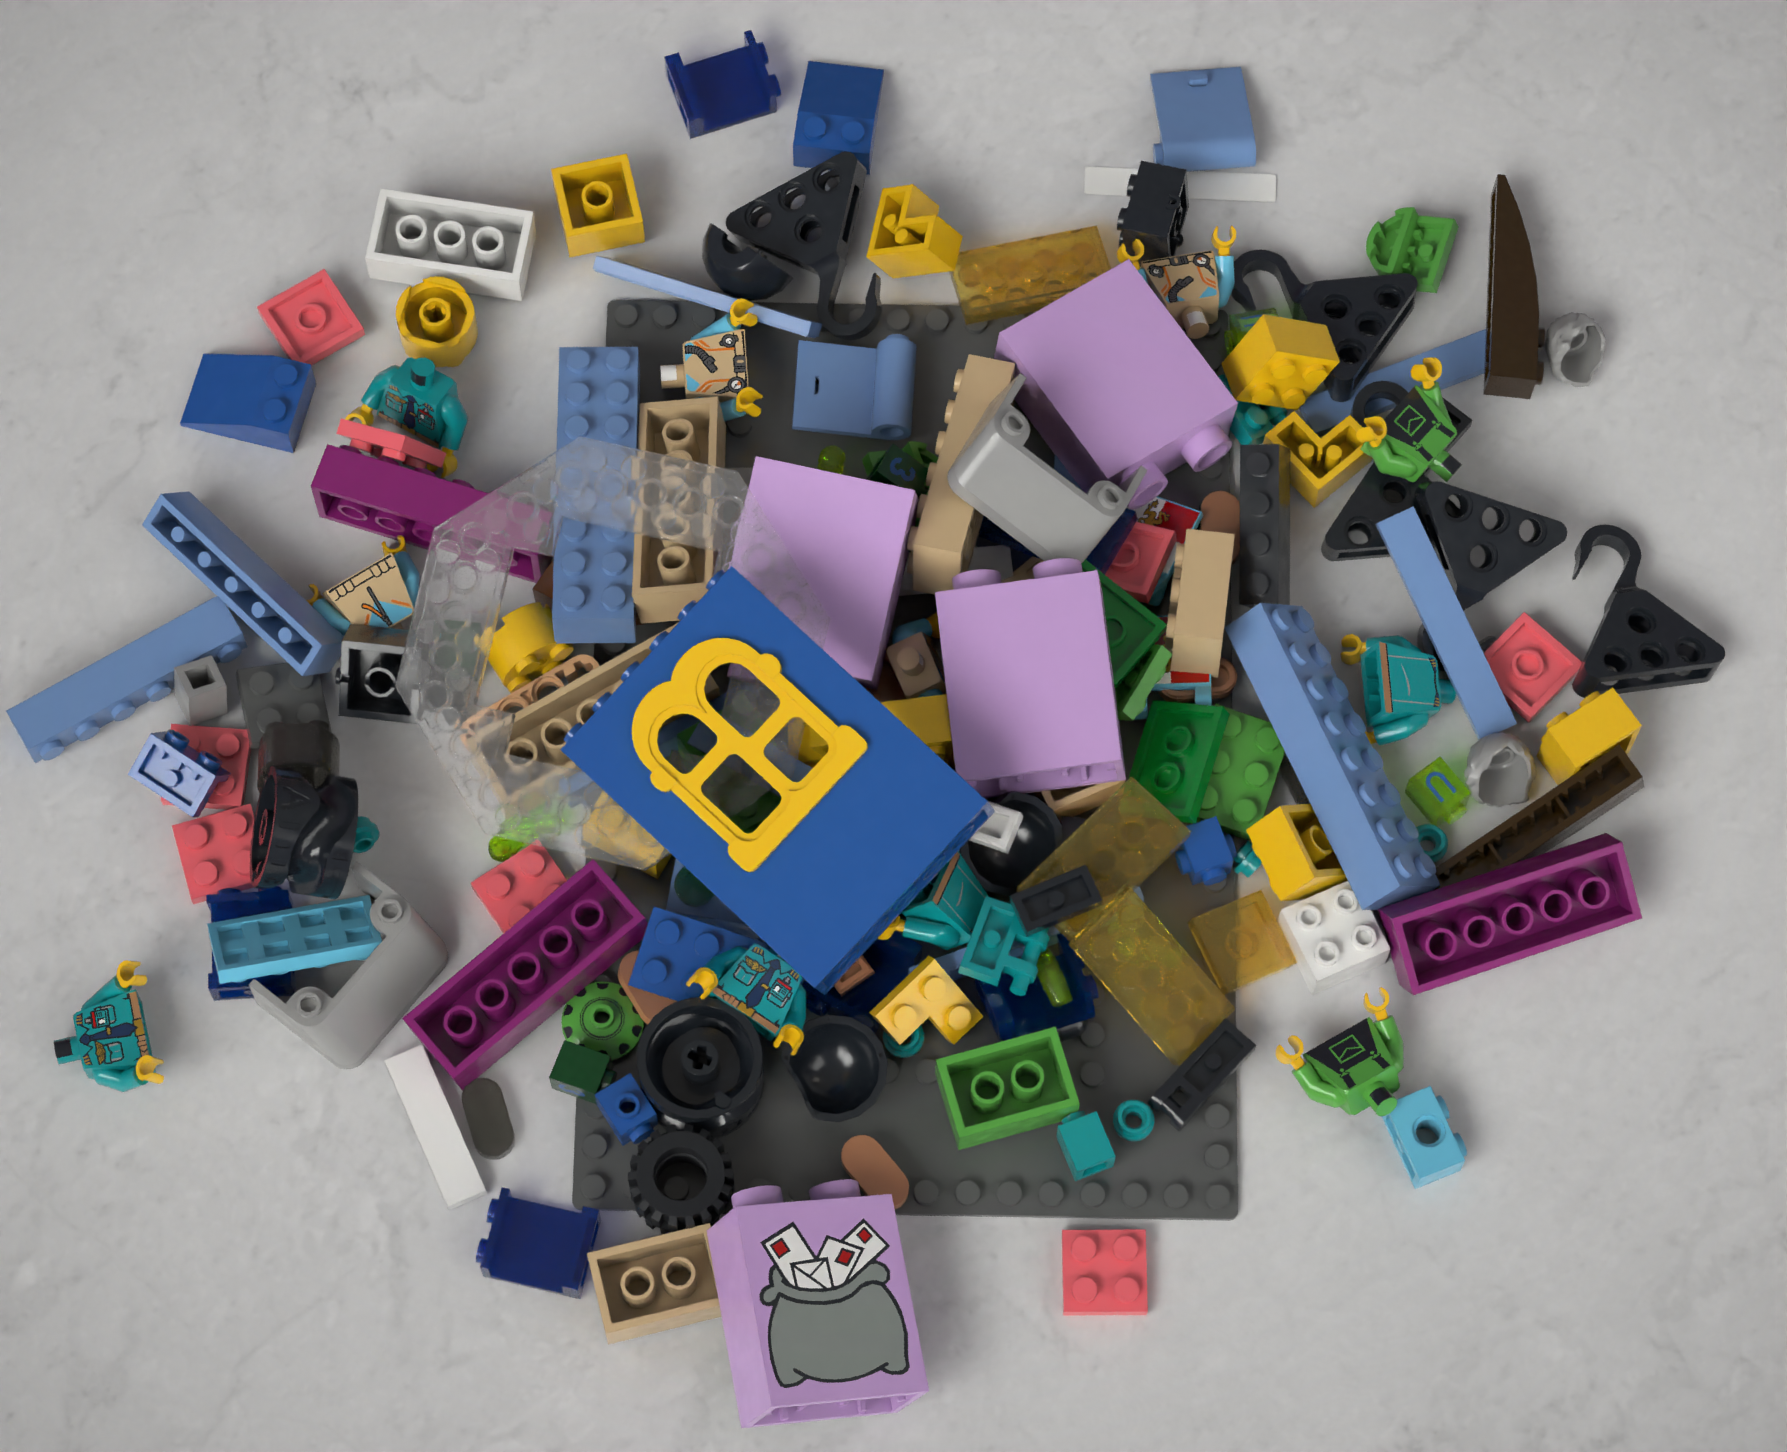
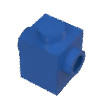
[1175,816,1237,886]
[595,1073,658,1146]

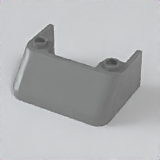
[947,373,1147,563]
[249,862,448,1069]

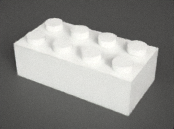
[365,188,536,301]

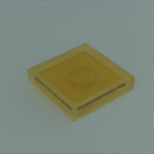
[1187,890,1297,996]

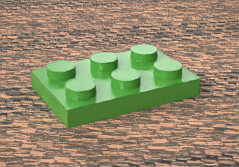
[1196,704,1285,841]

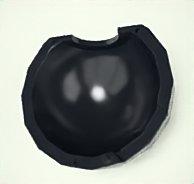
[702,223,794,301]
[961,791,1064,896]
[782,1014,888,1122]

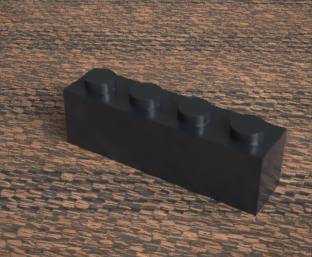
[1239,444,1290,608]

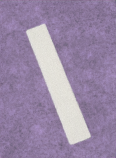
[1084,167,1276,202]

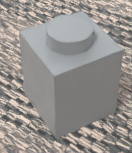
[174,655,228,726]

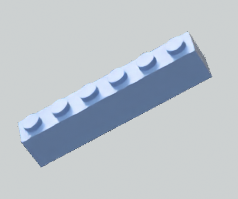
[142,491,344,676]
[6,596,247,763]

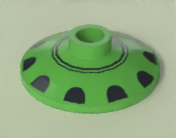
[561,982,644,1061]

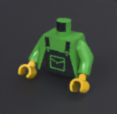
[1356,357,1462,482]
[1275,987,1404,1117]

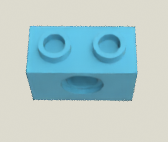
[1381,1086,1467,1189]

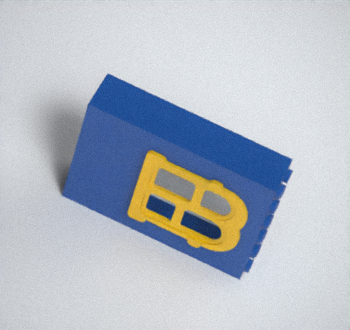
[560,566,995,995]

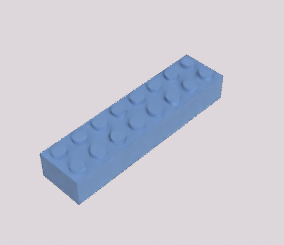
[552,347,640,644]
[1225,603,1441,910]

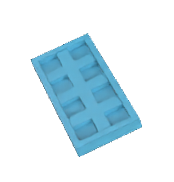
[207,895,382,984]

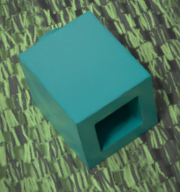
[1056,1111,1116,1181]

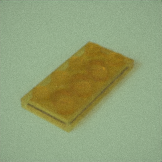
[949,225,1111,325]
[1017,777,1191,947]
[1068,888,1236,1066]

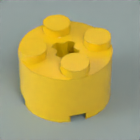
[396,276,478,367]
[479,602,574,693]

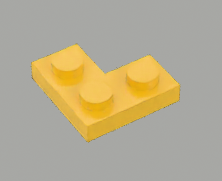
[869,956,983,1045]

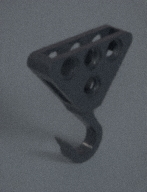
[726,151,882,340]
[1231,250,1418,402]
[1321,381,1460,561]
[1415,481,1567,672]
[1572,525,1725,698]

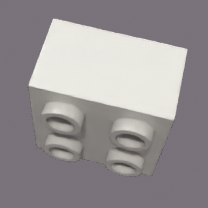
[1277,881,1391,995]

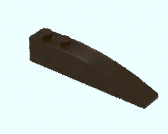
[1483,174,1545,399]
[1434,744,1644,890]

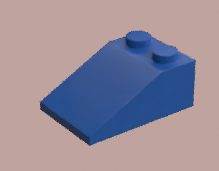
[793,61,884,175]
[180,354,316,453]

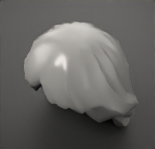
[1545,312,1605,387]
[1464,733,1537,807]

